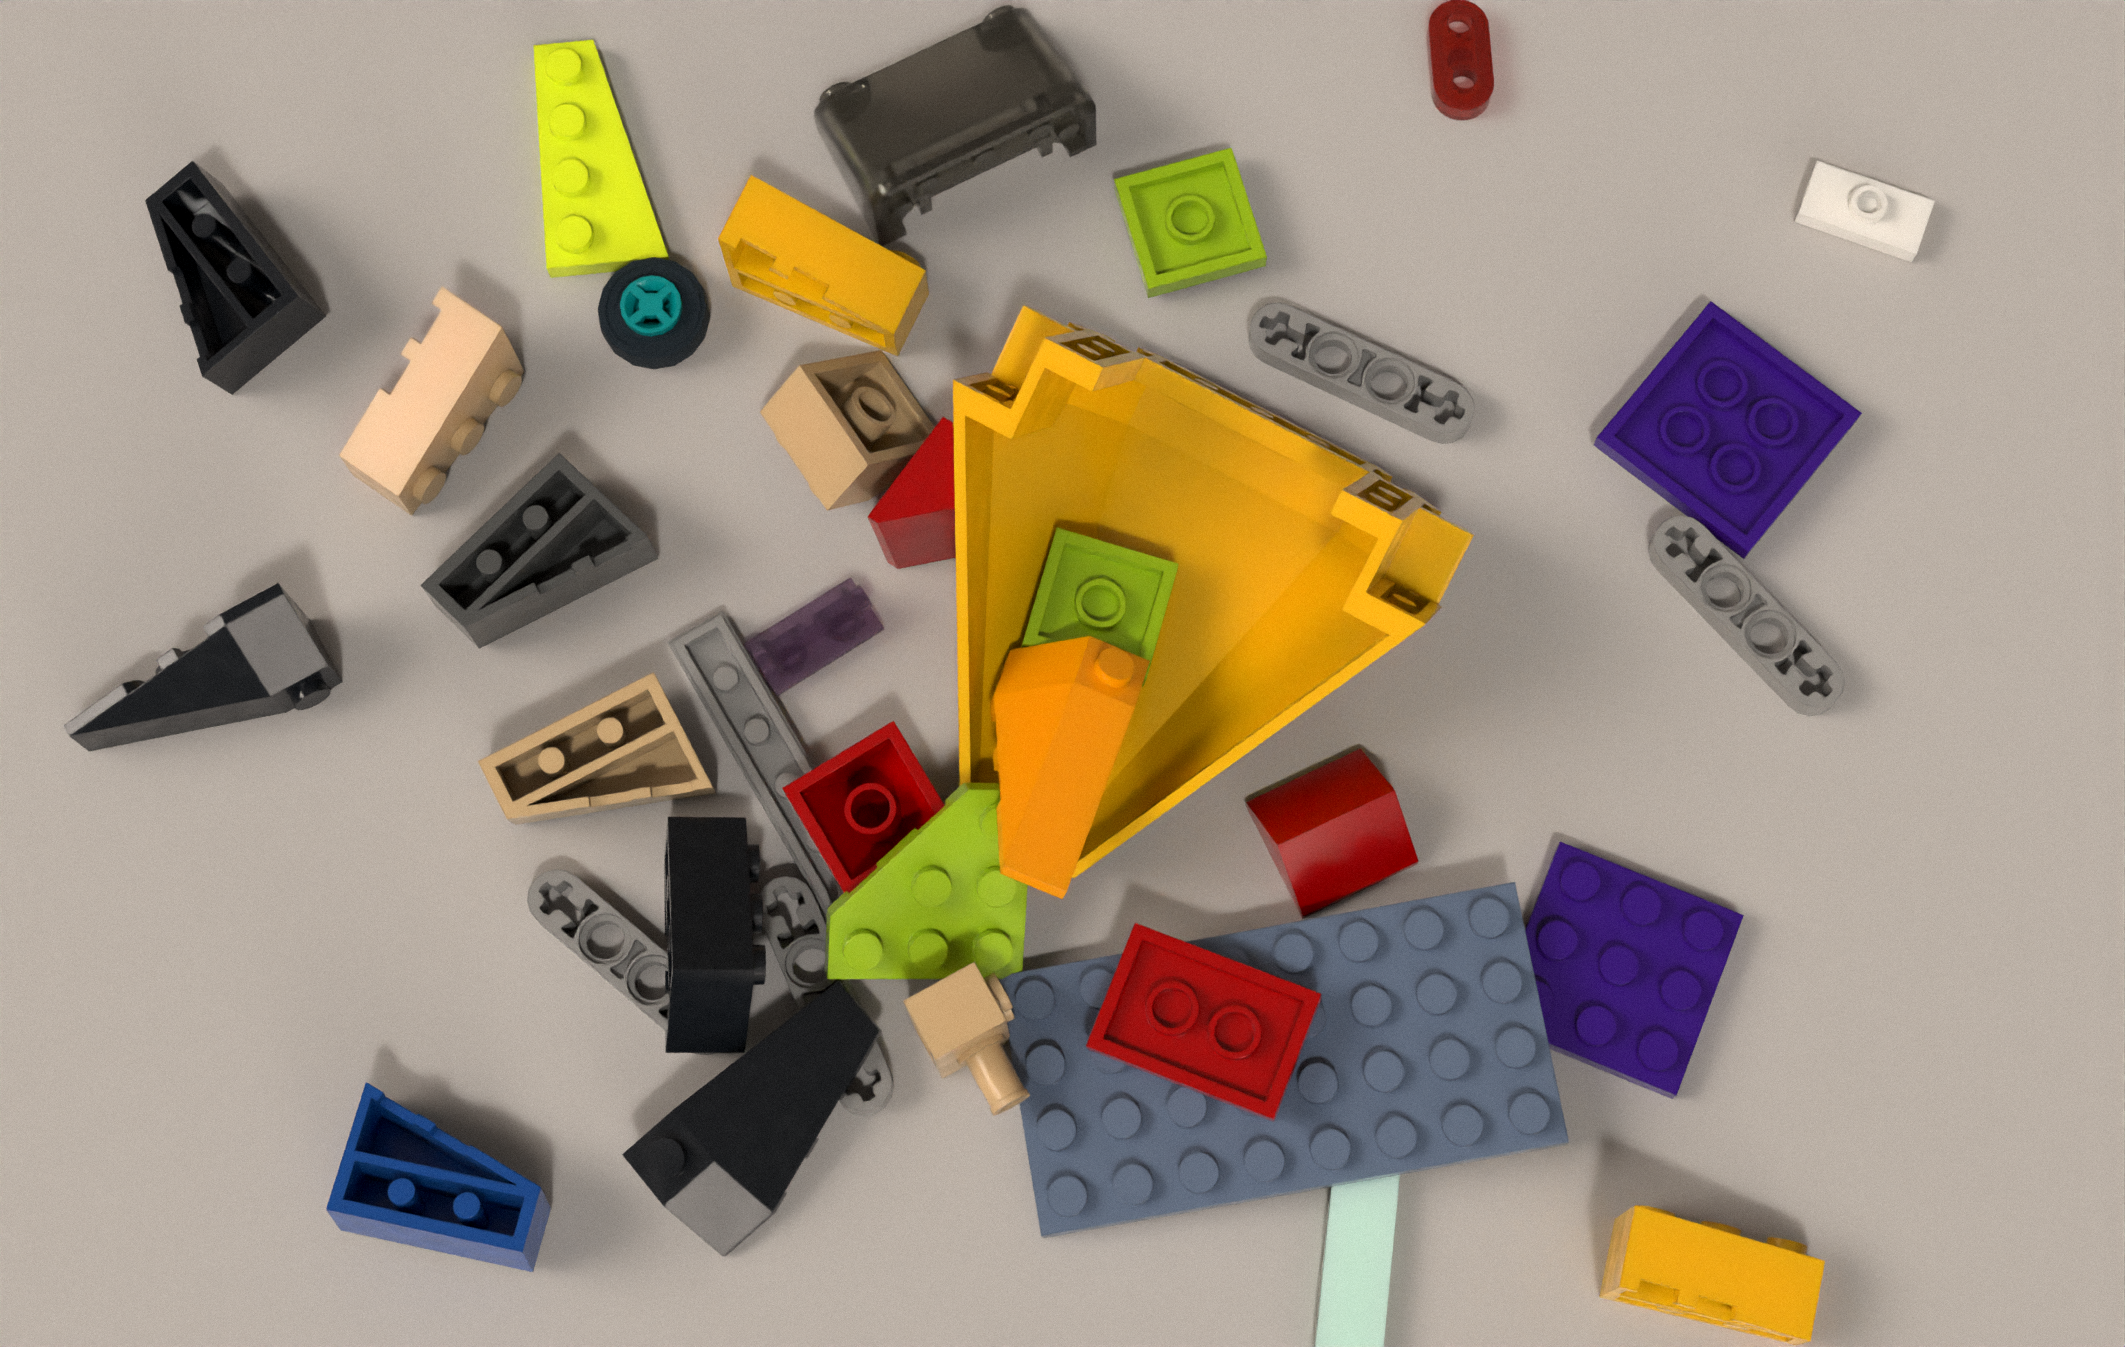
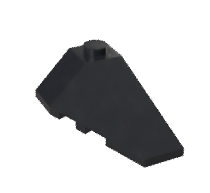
[64,583,343,751]
[622,981,882,1257]

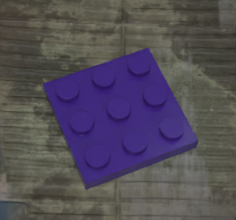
[1593,301,1862,559]
[1525,842,1744,1099]

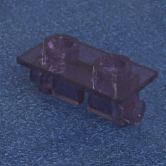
[744,577,885,696]

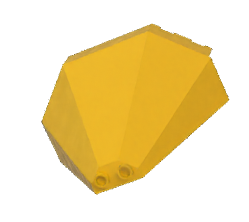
[953,305,1474,878]

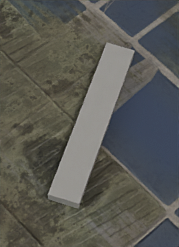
[668,611,844,917]

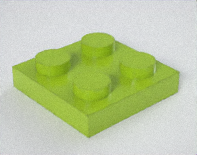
[1114,147,1267,298]
[1021,527,1179,687]

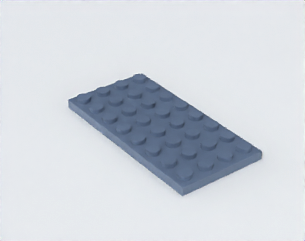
[999,882,1569,1238]

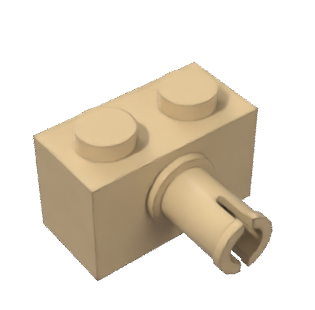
[903,962,1030,1116]

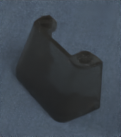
[814,5,1097,246]

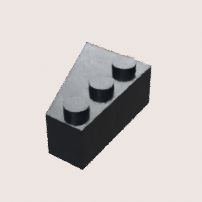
[145,161,326,395]
[664,817,766,1053]

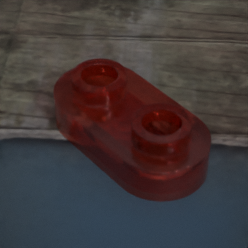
[1426,0,1494,121]

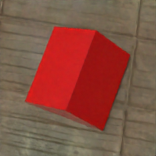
[867,416,956,569]
[782,720,945,893]
[1245,748,1419,919]

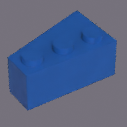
[326,1082,551,1272]

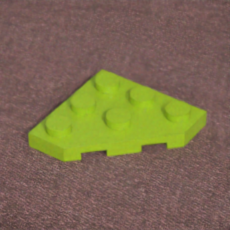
[824,783,1028,979]

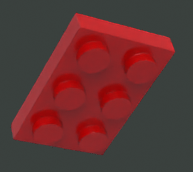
[1086,923,1322,1122]

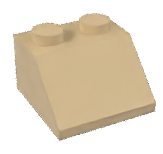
[760,350,935,511]

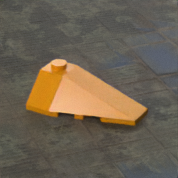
[990,636,1150,899]

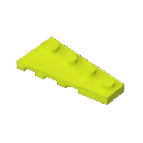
[533,40,670,278]

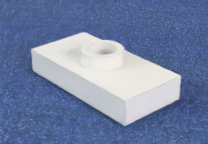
[1794,160,1935,262]

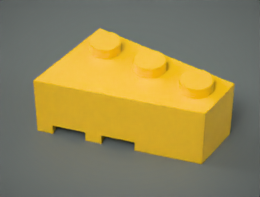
[718,175,929,356]
[1599,1205,1825,1346]

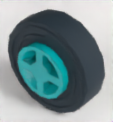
[598,257,710,369]

